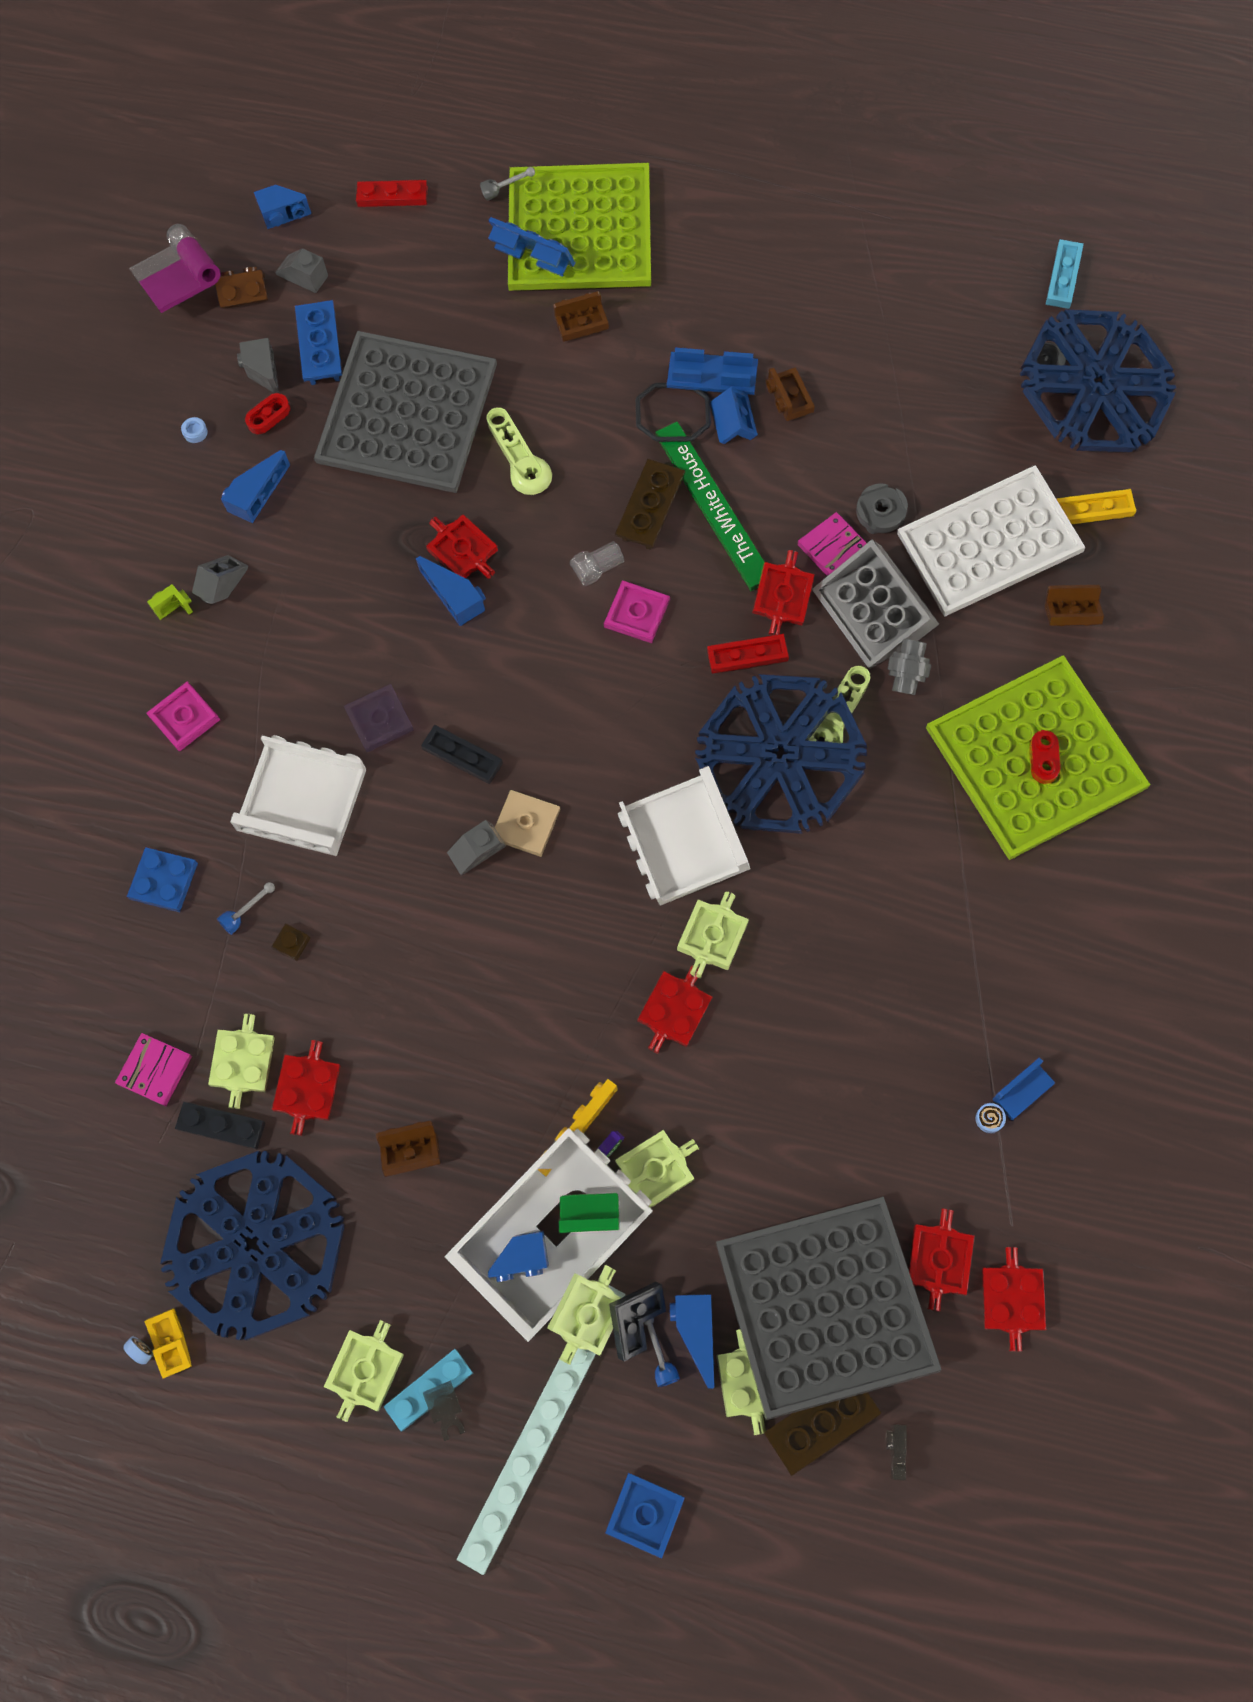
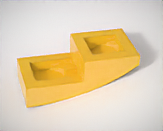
[144,1308,192,1379]

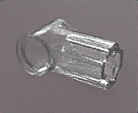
[570,541,624,586]

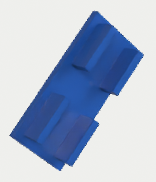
[488,217,575,277]
[295,300,342,385]
[667,348,758,395]

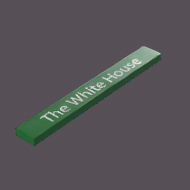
[656,422,765,591]

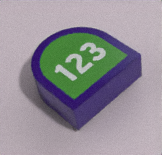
[597,1131,625,1157]

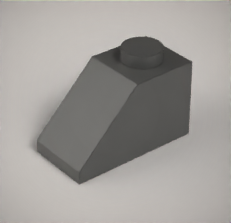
[276,248,328,293]
[237,338,279,393]
[192,555,248,604]
[447,820,506,875]

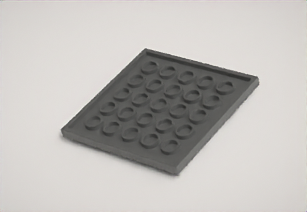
[314,331,497,493]
[716,1197,942,1420]

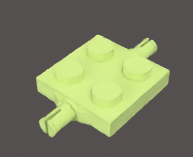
[677,892,749,978]
[208,1014,275,1109]
[615,1130,699,1208]
[548,1265,621,1365]
[324,1320,404,1422]
[716,1330,766,1435]

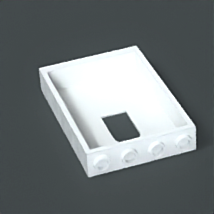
[445,1128,653,1342]

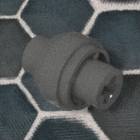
[887,639,931,695]

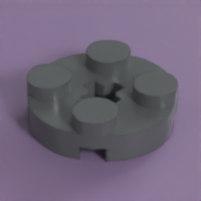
[856,483,908,534]

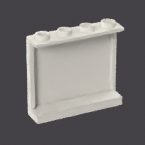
[230,735,366,856]
[618,766,751,906]

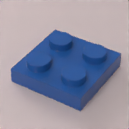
[127,847,198,912]
[605,1473,685,1559]

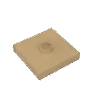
[495,790,561,857]

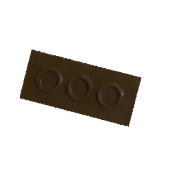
[615,459,685,550]
[764,1392,881,1476]

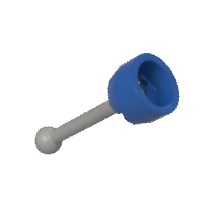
[217,882,275,935]
[644,1318,680,1387]

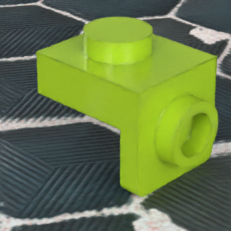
[147,584,193,620]

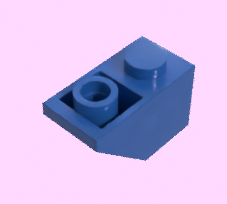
[254,185,311,229]
[488,1231,549,1282]

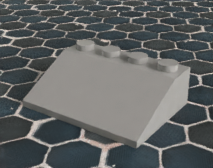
[812,540,939,669]

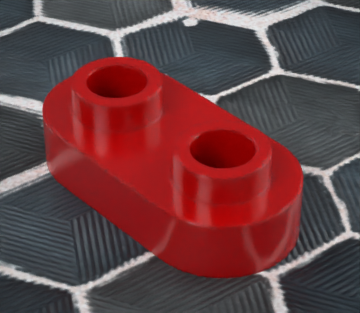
[245,393,290,434]
[1030,730,1060,784]

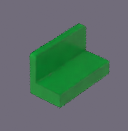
[559,1193,620,1233]

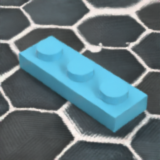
[1046,239,1083,309]
[384,1349,473,1431]

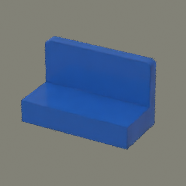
[710,387,757,444]
[992,1057,1055,1121]

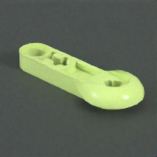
[487,408,552,495]
[808,666,870,743]

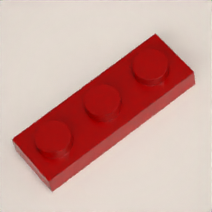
[356,180,428,207]
[707,634,789,674]

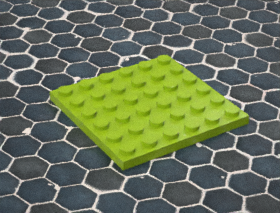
[508,163,651,291]
[926,655,1150,860]

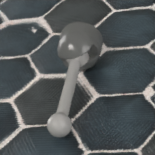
[480,167,535,201]

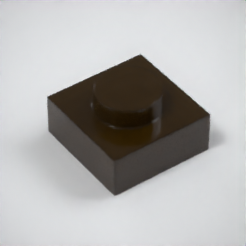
[271,923,311,961]

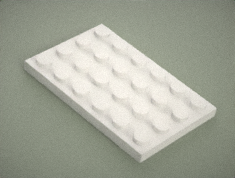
[897,465,1085,617]

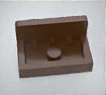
[215,267,268,308]
[553,291,609,342]
[766,367,815,421]
[1045,585,1104,626]
[376,1121,441,1177]

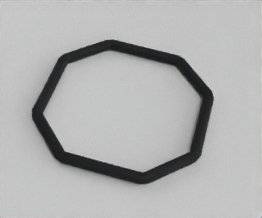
[635,383,711,442]

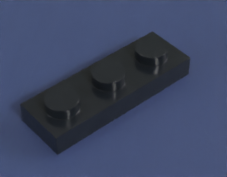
[421,724,503,784]
[175,1101,266,1150]

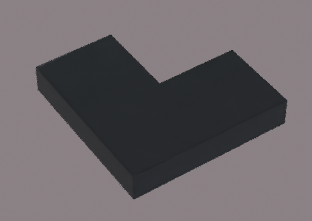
[609,1282,666,1362]

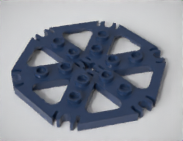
[1020,309,1176,452]
[695,674,867,834]
[160,1151,345,1341]

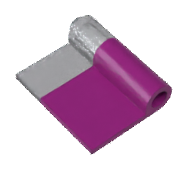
[129,224,220,313]

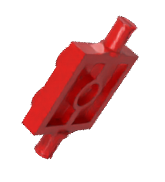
[426,515,498,579]
[752,550,815,636]
[637,966,712,1053]
[272,1040,341,1136]
[908,1209,975,1312]
[982,1247,1046,1352]

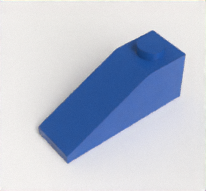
[221,450,290,523]
[416,556,486,626]
[670,1295,714,1389]

